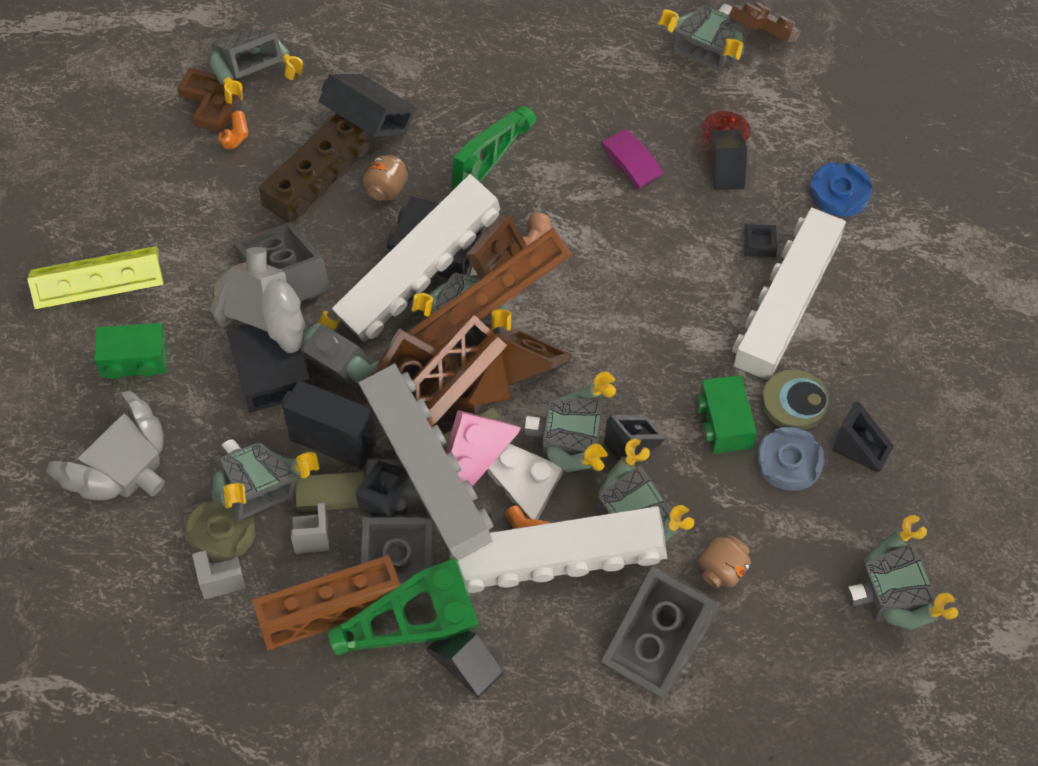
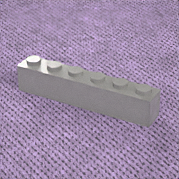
[358,364,494,560]

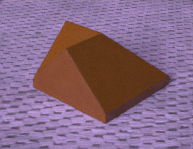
[371,328,456,403]
[496,328,572,385]
[442,352,511,421]

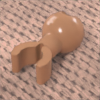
[523,213,551,246]

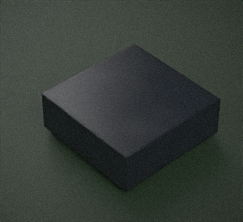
[744,224,778,257]

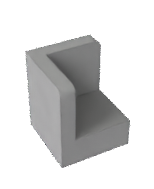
[291,503,330,554]
[192,550,246,599]

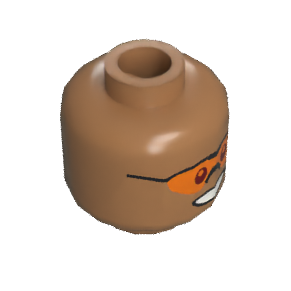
[362,155,408,201]
[698,535,751,589]

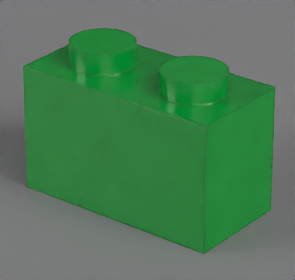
[94,323,168,379]
[695,375,757,454]

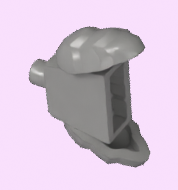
[210,247,306,353]
[46,391,165,500]

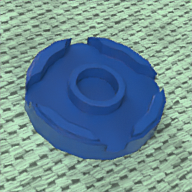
[810,162,872,216]

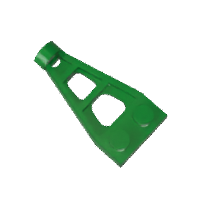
[451,106,536,192]
[328,558,481,656]

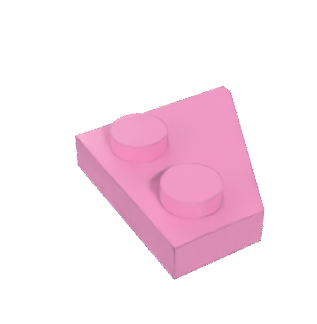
[445,411,520,485]

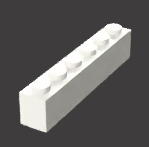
[332,174,500,343]
[732,207,846,381]
[449,506,668,593]

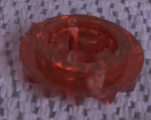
[702,111,750,144]

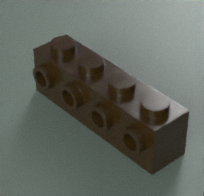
[259,113,369,222]

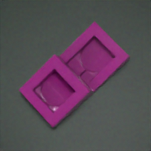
[600,129,664,190]

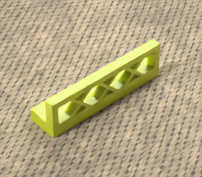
[27,246,163,309]

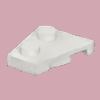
[488,444,563,520]

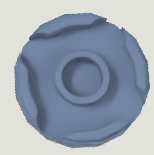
[756,427,825,491]

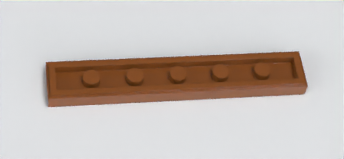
[408,228,573,349]

